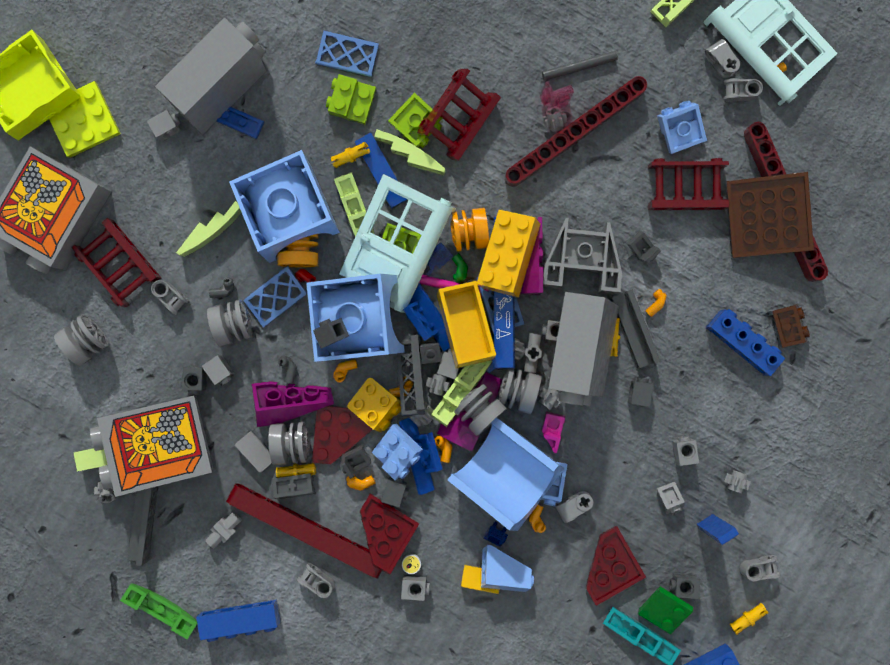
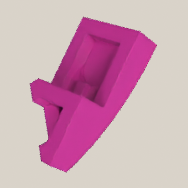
[542,411,565,453]

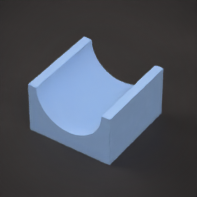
[229,150,340,263]
[307,274,405,362]
[448,417,565,531]

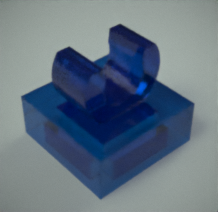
[483,521,508,547]

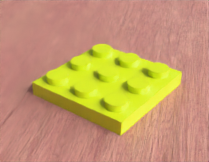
[49,81,121,158]

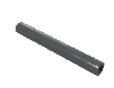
[542,51,618,81]

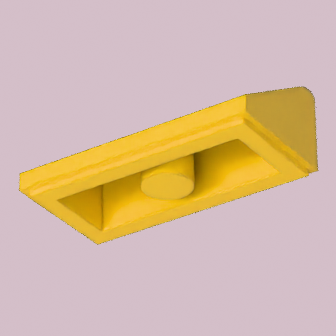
[461,565,500,594]

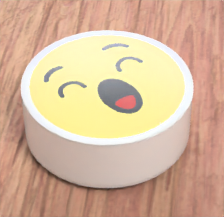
[402,554,421,574]

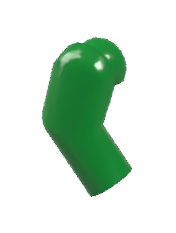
[451,253,468,283]

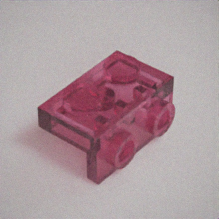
[540,81,574,109]

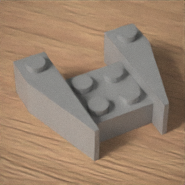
[543,218,622,295]

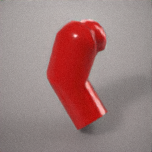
[295,269,316,283]

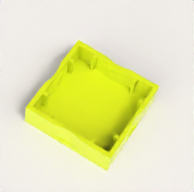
[0,30,81,141]

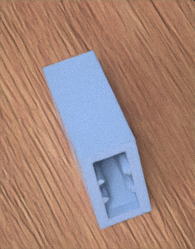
[481,545,534,592]

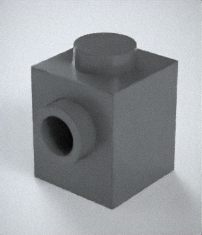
[313,318,349,348]
[381,477,409,507]

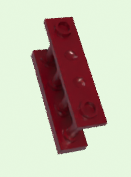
[417,69,501,161]
[648,158,729,210]
[72,218,162,307]

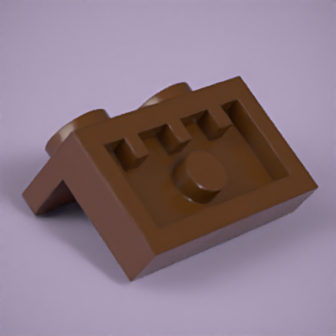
[772,304,810,348]

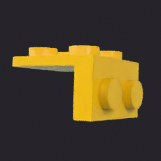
[347,378,401,433]

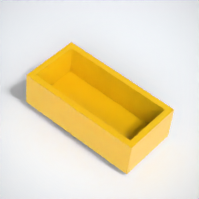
[477,210,540,298]
[437,281,496,368]

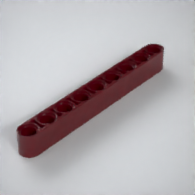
[505,76,647,187]
[744,122,828,282]
[226,483,382,578]

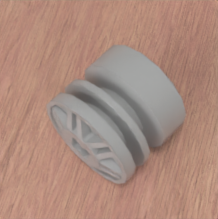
[207,299,252,347]
[54,314,109,366]
[499,368,542,414]
[454,384,507,437]
[268,422,310,465]

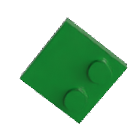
[638,586,693,635]

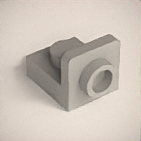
[657,482,685,515]

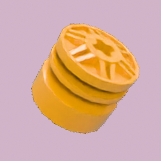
[450,208,489,252]
[277,234,318,268]

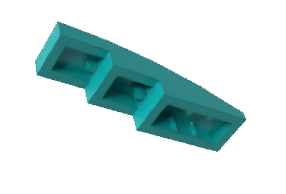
[603,607,681,665]

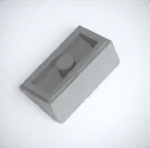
[235,431,272,473]

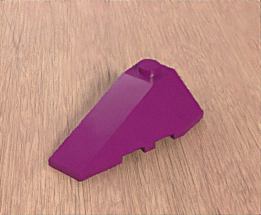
[437,372,502,451]

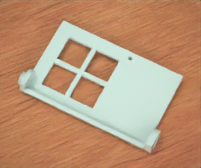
[703,0,838,106]
[339,174,456,313]

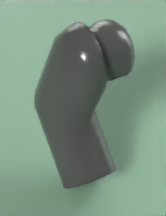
[209,277,235,298]
[278,356,297,384]

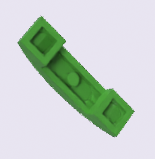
[120,583,197,640]

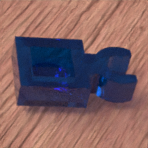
[426,242,454,276]

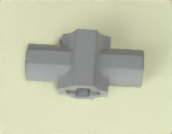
[524,333,542,373]
[205,512,242,549]

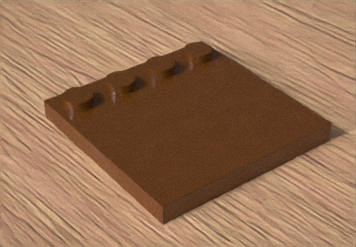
[726,172,814,258]

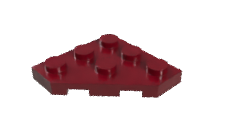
[312,406,373,464]
[359,494,419,575]
[585,526,646,606]

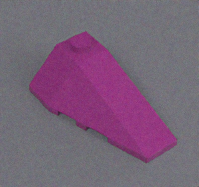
[520,217,543,295]
[252,381,334,427]

